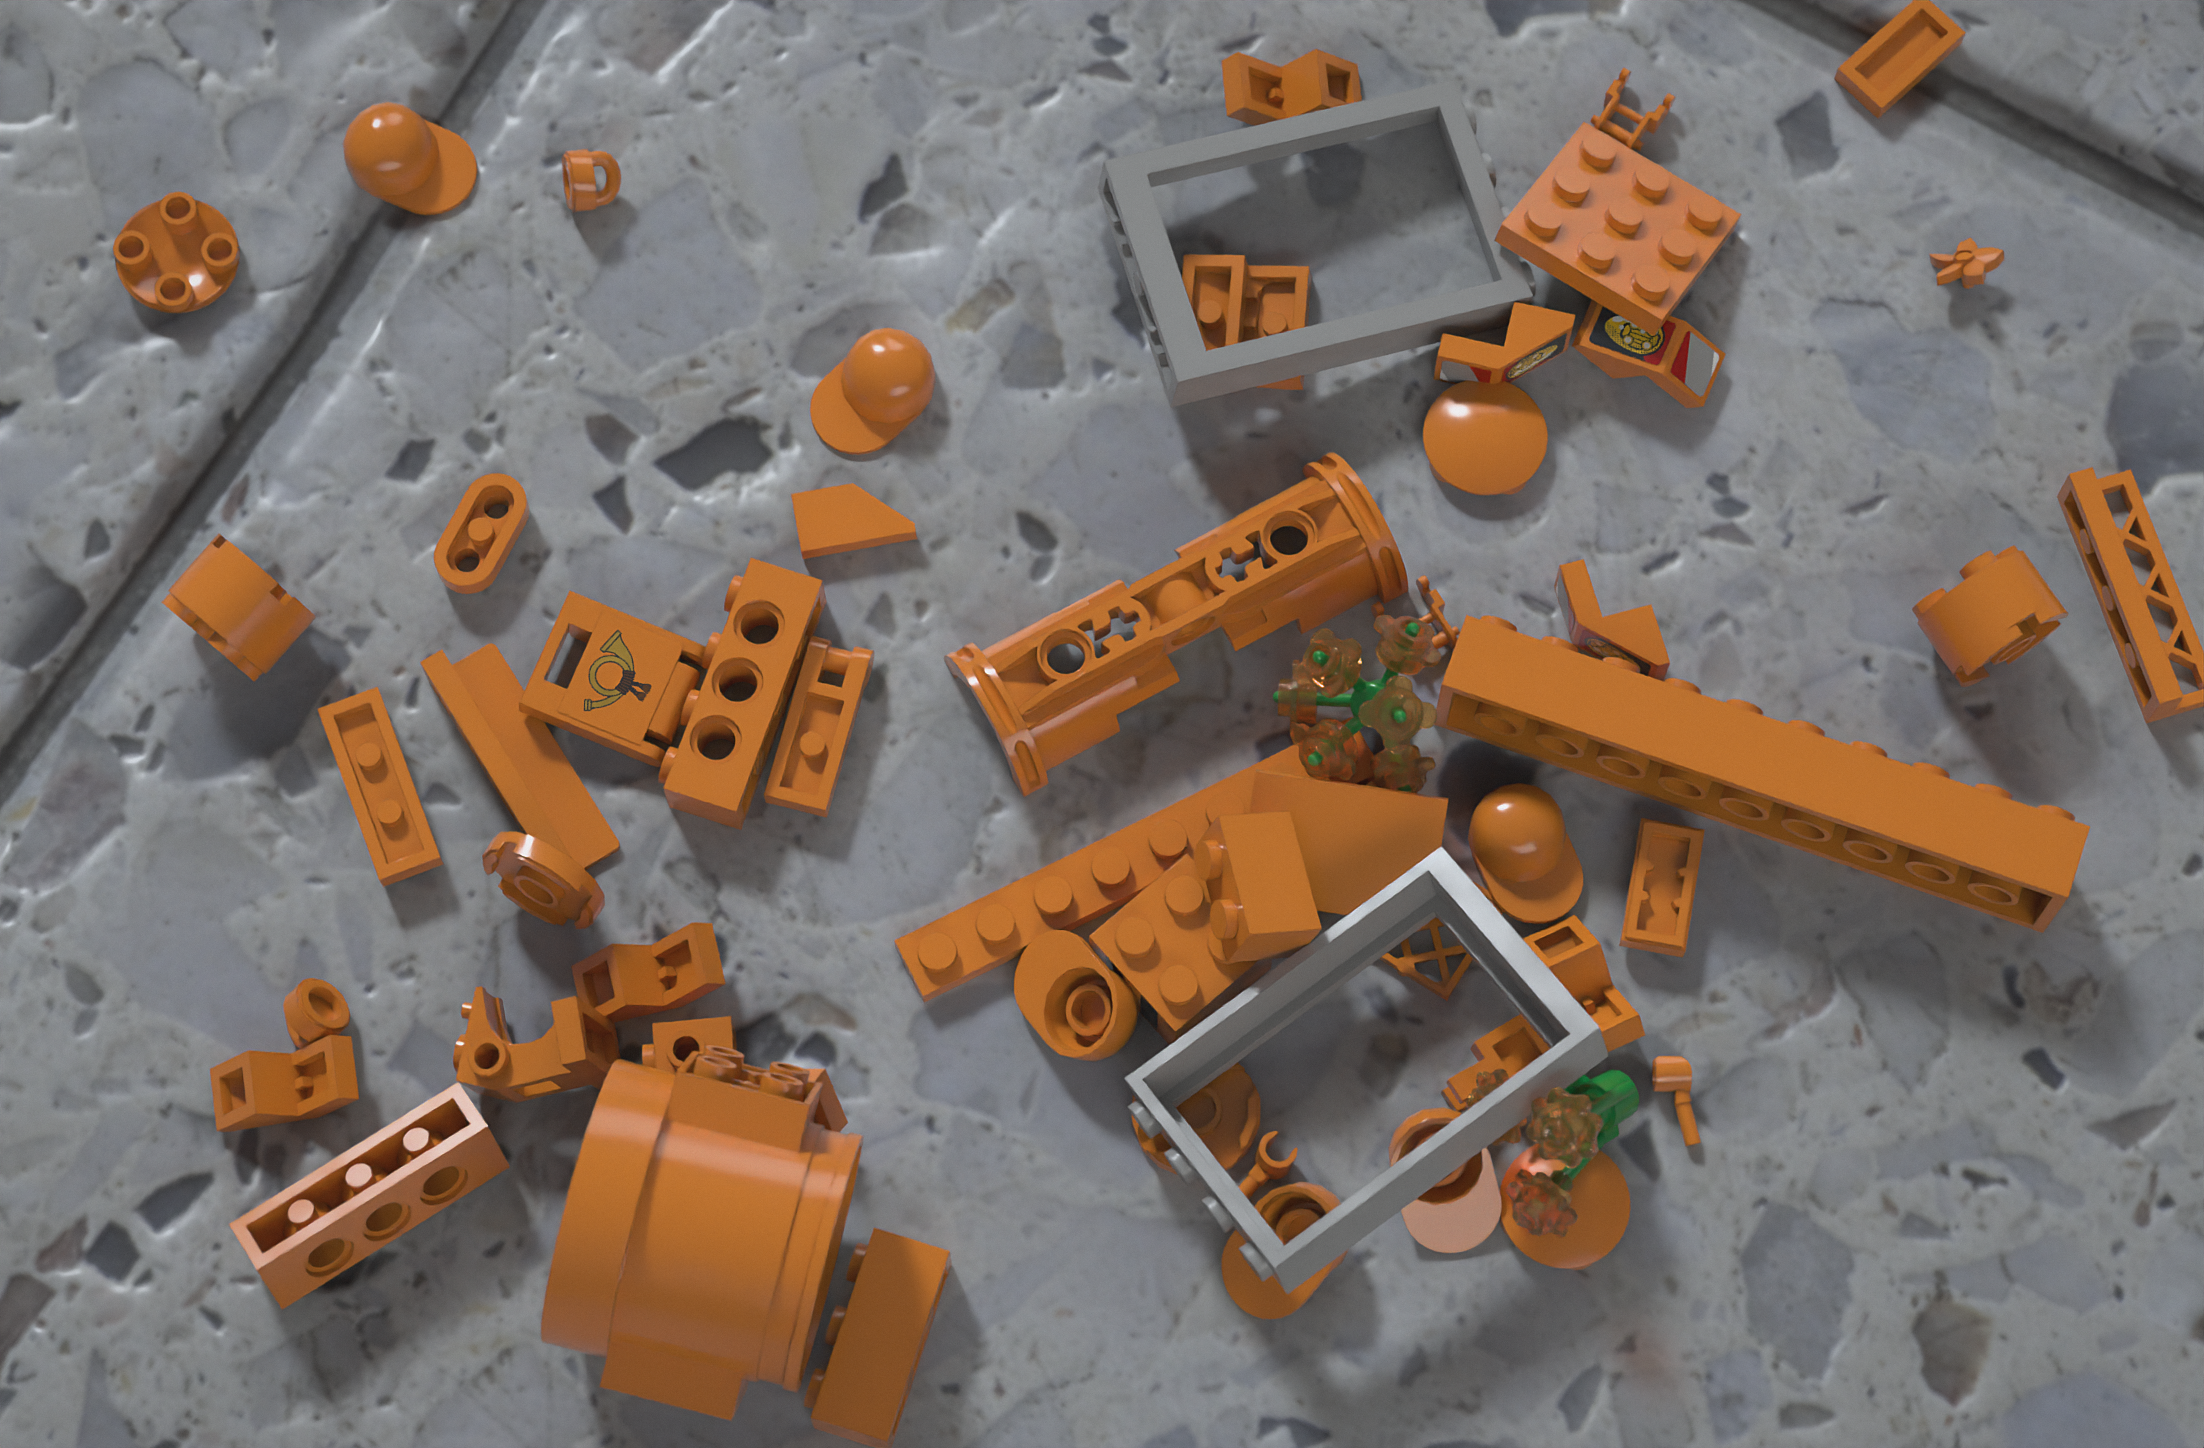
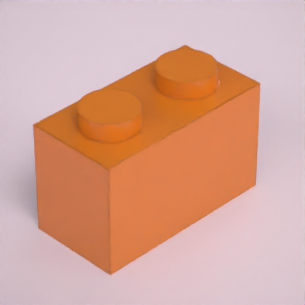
[1195,811,1322,963]

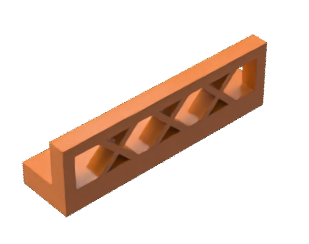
[2057,467,2204,723]

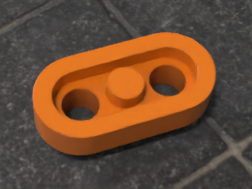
[434,473,529,594]

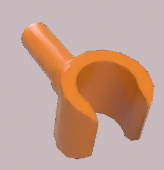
[1652,1056,1701,1147]
[1238,1131,1298,1200]

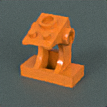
[453,986,621,1103]

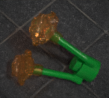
[1466,1068,1639,1238]

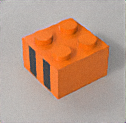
[1089,853,1272,1045]

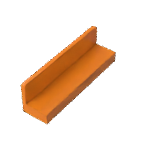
[420,643,620,870]

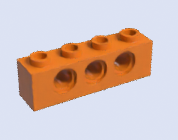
[658,558,827,830]
[229,1082,510,1310]

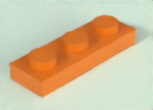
[317,687,444,887]

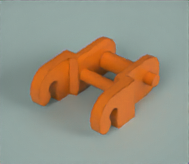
[1590,68,1675,151]
[1371,575,1460,669]

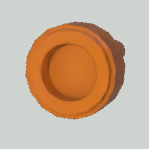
[562,149,621,212]
[283,978,350,1049]

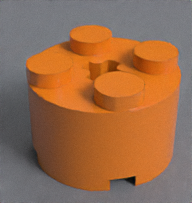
[162,533,316,682]
[1912,545,2069,687]

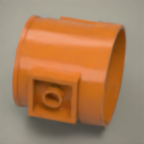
[541,1045,864,1421]

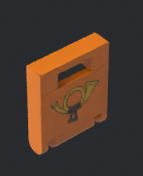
[519,591,706,767]

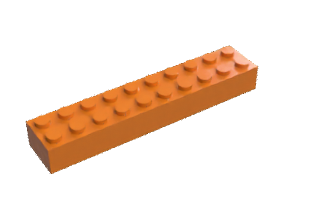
[1433,615,2090,933]

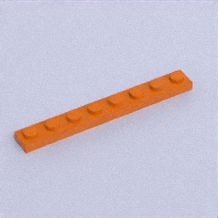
[894,717,1382,1003]

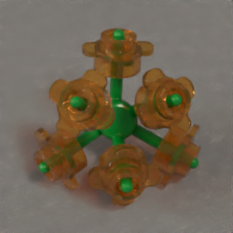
[1273,615,1441,793]

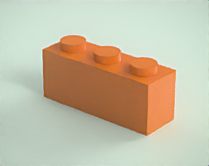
[804,1227,952,1448]

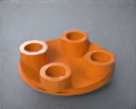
[113,191,240,313]
[1423,380,1548,495]
[1499,1139,1630,1270]

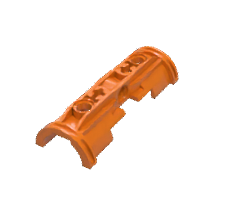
[944,452,1409,797]

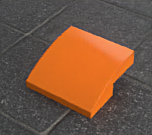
[1182,254,1312,390]

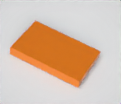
[1249,769,1449,928]

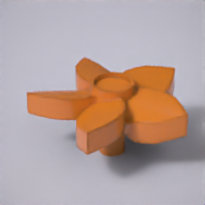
[1929,238,2005,289]

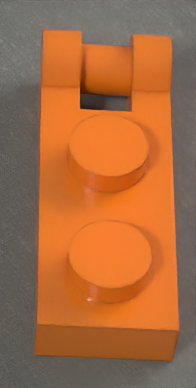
[764,636,875,818]

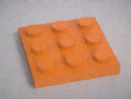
[1494,122,1742,336]

